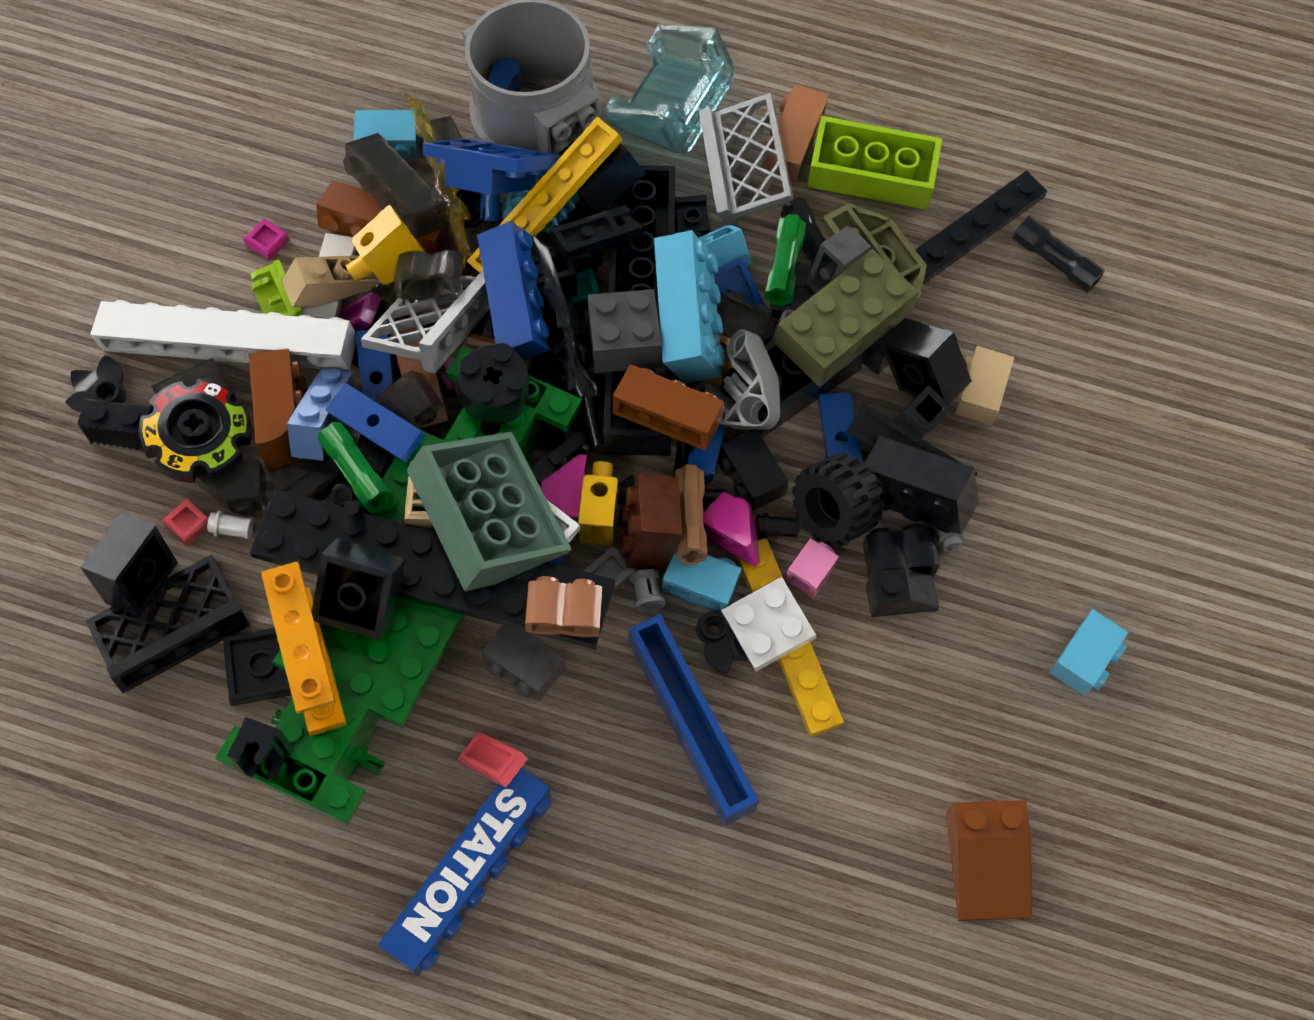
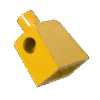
[346,205,430,284]
[578,461,618,546]

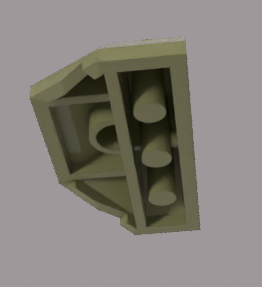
[822,203,927,303]

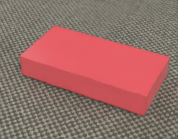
[457,731,528,788]

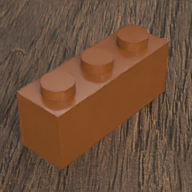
[613,364,724,451]

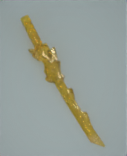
[405,94,472,259]

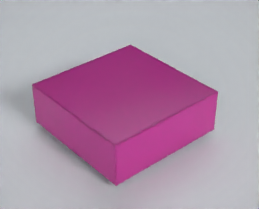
[243,218,290,261]

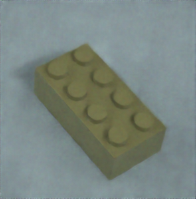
[774,249,919,387]

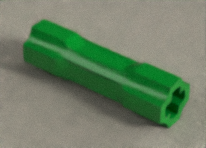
[764,214,806,307]
[317,422,394,515]

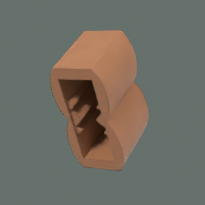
[525,576,602,637]

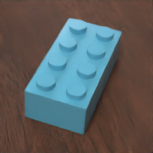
[654,230,725,384]

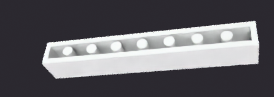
[90,300,356,371]

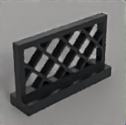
[85,555,251,694]

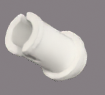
[207,510,254,539]

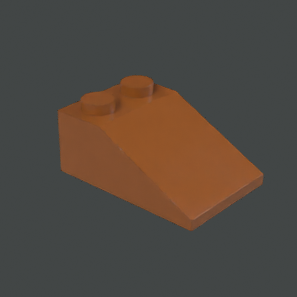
[946,800,1032,921]

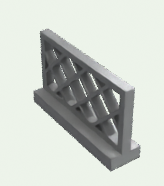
[699,92,794,226]
[361,267,490,373]

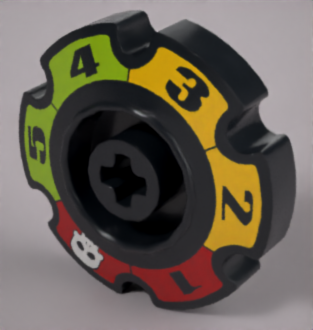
[139,379,252,483]

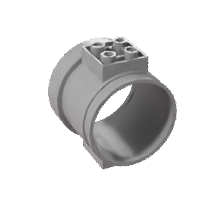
[462,0,602,154]

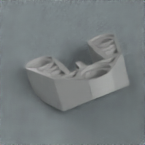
[692,329,780,430]

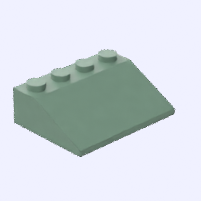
[407,432,571,591]

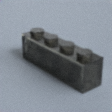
[343,133,446,238]

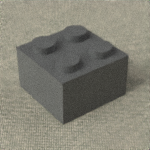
[587,289,662,373]

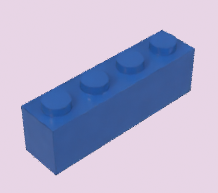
[477,221,549,360]

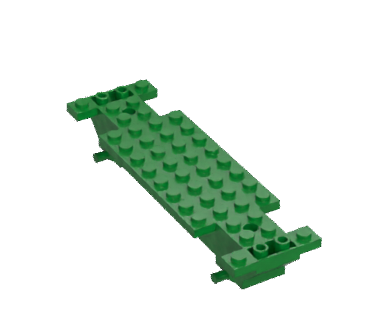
[215,345,582,826]

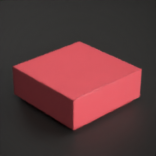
[162,498,208,546]

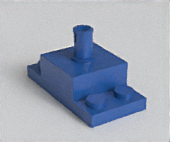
[423,138,561,221]

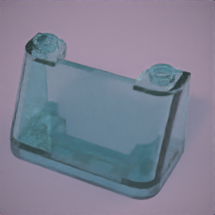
[603,25,734,154]

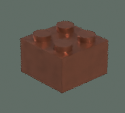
[618,473,683,571]

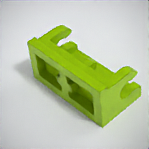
[250,259,303,317]

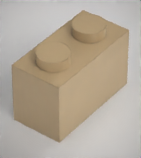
[953,346,1014,426]

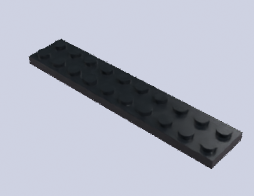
[250,489,615,650]

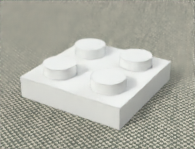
[721,577,816,672]

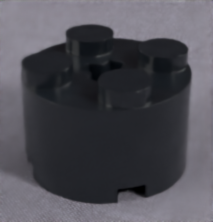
[458,343,529,425]

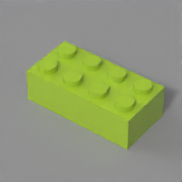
[807,116,942,210]

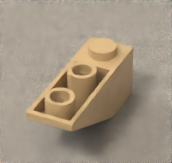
[282,256,390,308]

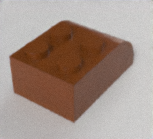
[248,348,307,472]

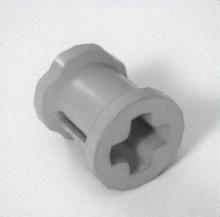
[629,569,666,612]

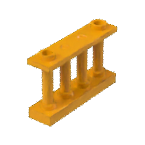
[261,561,347,736]

